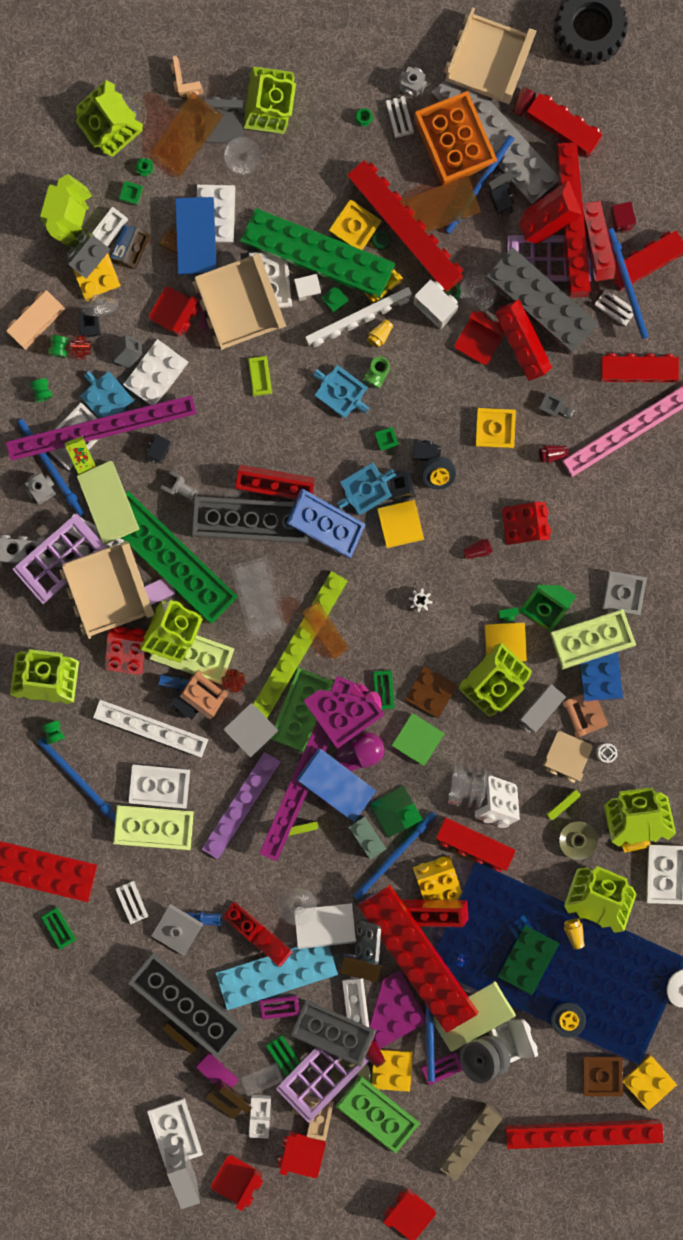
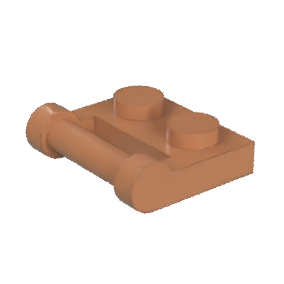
[180,670,228,719]
[562,694,608,738]

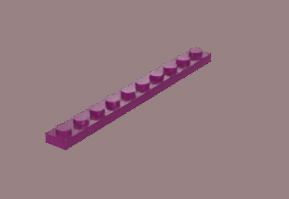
[6,395,197,461]
[259,676,355,861]

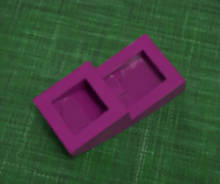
[196,1052,239,1087]

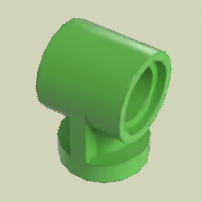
[363,356,390,389]

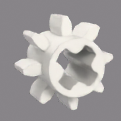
[409,589,432,613]

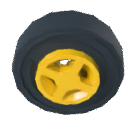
[422,457,456,490]
[551,1002,586,1038]

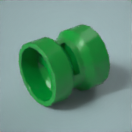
[47,335,69,358]
[29,378,53,403]
[41,720,65,745]

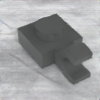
[489,163,522,189]
[539,391,574,419]

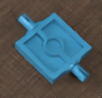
[313,365,370,419]
[80,371,134,418]
[337,463,396,515]

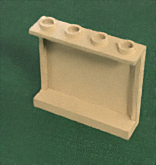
[444,7,536,104]
[193,253,286,350]
[60,541,154,639]

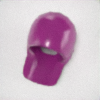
[335,732,385,771]

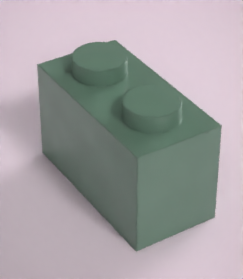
[349,816,386,860]

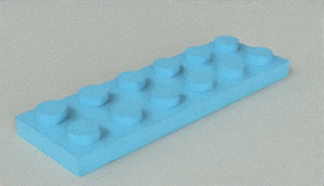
[216,946,338,1010]

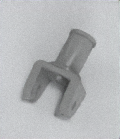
[160,470,198,501]

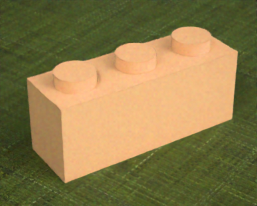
[7,290,65,350]

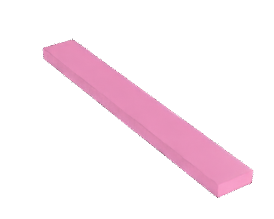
[561,386,683,477]

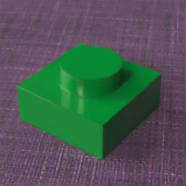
[119,181,144,206]
[322,286,348,313]
[375,427,399,451]
[498,607,519,622]

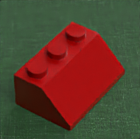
[519,181,582,244]

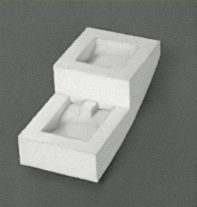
[249,1095,271,1139]

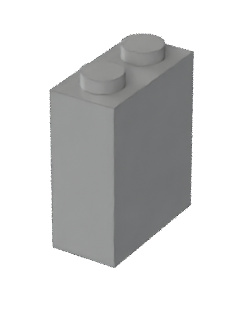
[518,684,566,733]
[164,1143,200,1209]

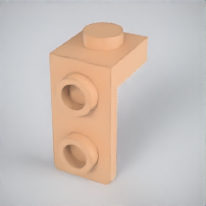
[171,56,203,99]

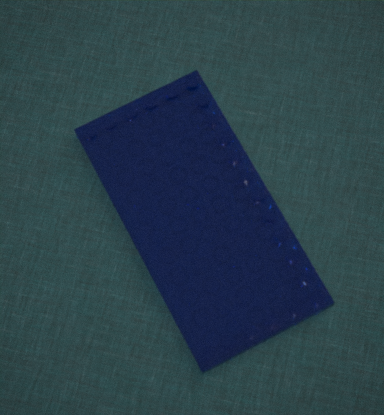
[435,861,683,1065]

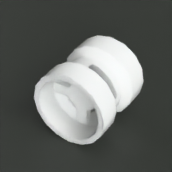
[596,743,617,763]

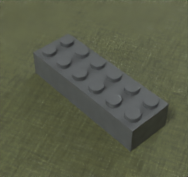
[485,247,598,354]
[192,497,309,544]
[128,951,244,1058]

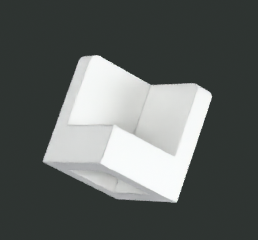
[294,274,321,301]

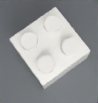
[413,280,458,329]

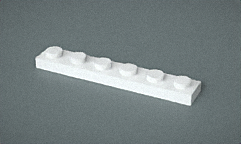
[305,287,412,347]
[93,700,209,757]

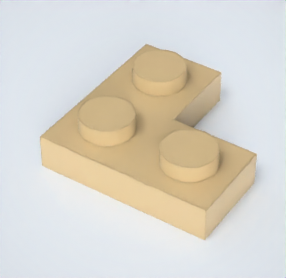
[292,1093,334,1141]

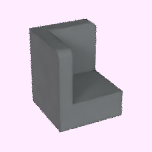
[113,334,142,368]

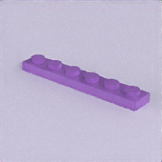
[202,752,280,859]

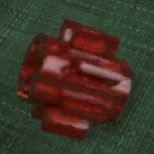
[71,336,91,360]
[221,669,246,693]

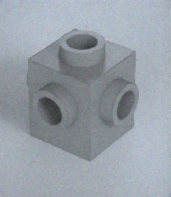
[398,66,427,98]
[25,473,56,505]

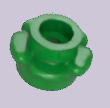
[355,108,374,127]
[135,158,154,177]

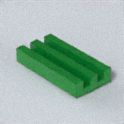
[373,670,395,710]
[41,906,77,950]
[266,1034,301,1077]

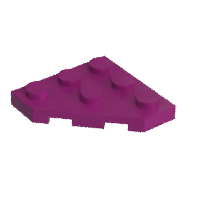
[303,689,385,748]
[370,970,426,1048]

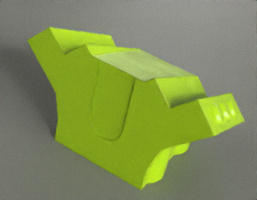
[243,66,296,134]
[76,80,143,157]
[40,174,92,247]
[140,599,202,663]
[459,643,532,717]
[10,649,79,704]
[604,787,676,847]
[564,866,636,933]

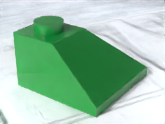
[519,585,576,632]
[370,786,423,837]

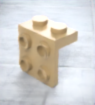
[543,731,592,783]

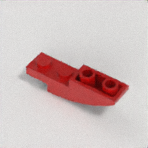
[222,902,293,967]

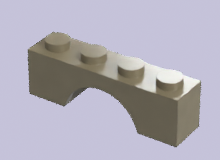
[439,1103,503,1181]

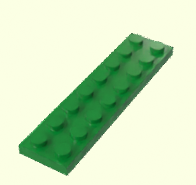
[240,208,395,299]
[122,491,238,624]

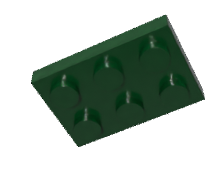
[497,925,560,995]

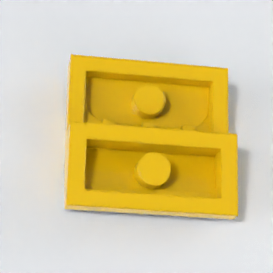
[377,500,424,548]
[485,623,527,661]

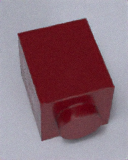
[611,201,636,233]

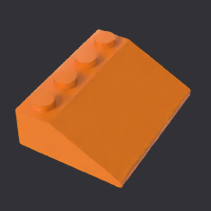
[414,91,497,187]

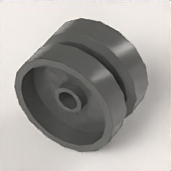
[460,1034,511,1084]

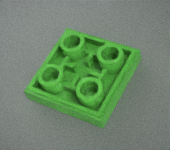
[392,713,445,766]

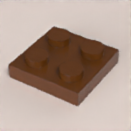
[405,666,457,718]
[583,1056,623,1096]

